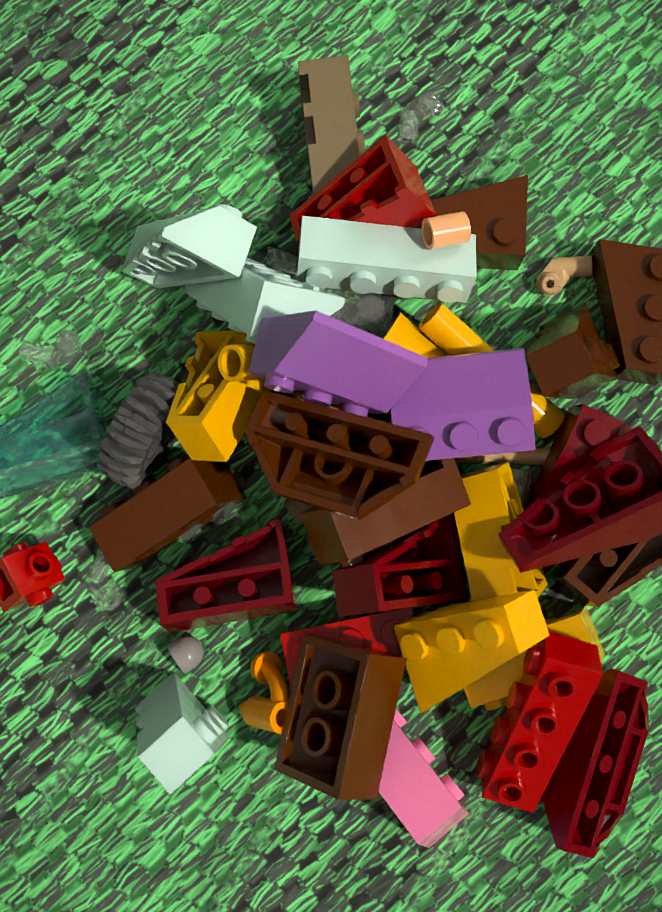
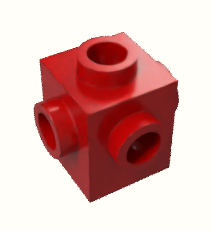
[0,541,65,613]

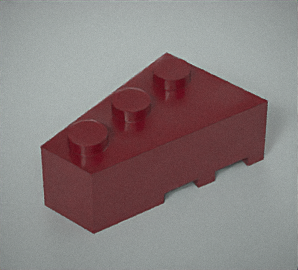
[332,513,467,617]
[155,516,298,633]

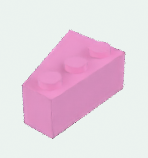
[378,708,469,848]

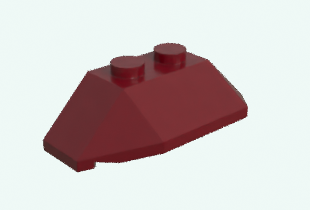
[542,668,649,859]

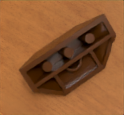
[245,390,434,521]

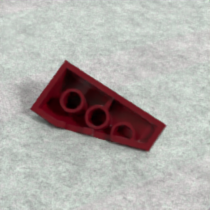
[524,404,632,575]
[498,426,662,573]

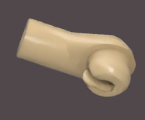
[536,255,592,296]

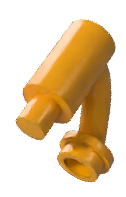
[239,651,289,734]

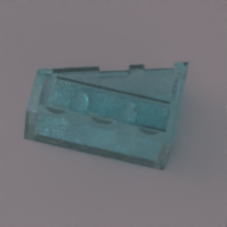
[0,369,107,500]

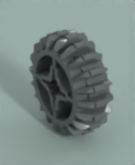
[98,373,179,489]

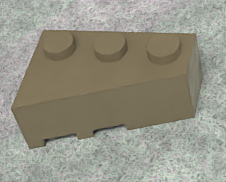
[298,55,365,195]

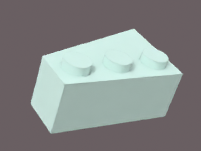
[135,672,230,794]

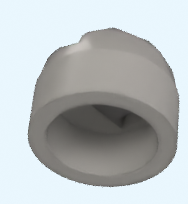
[167,635,203,674]

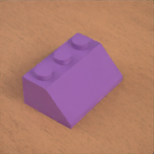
[248,310,429,417]
[391,348,536,461]

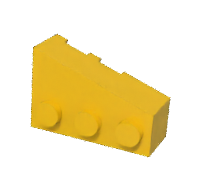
[166,330,272,462]
[464,605,605,711]

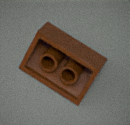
[274,633,407,800]

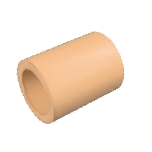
[421,211,471,250]

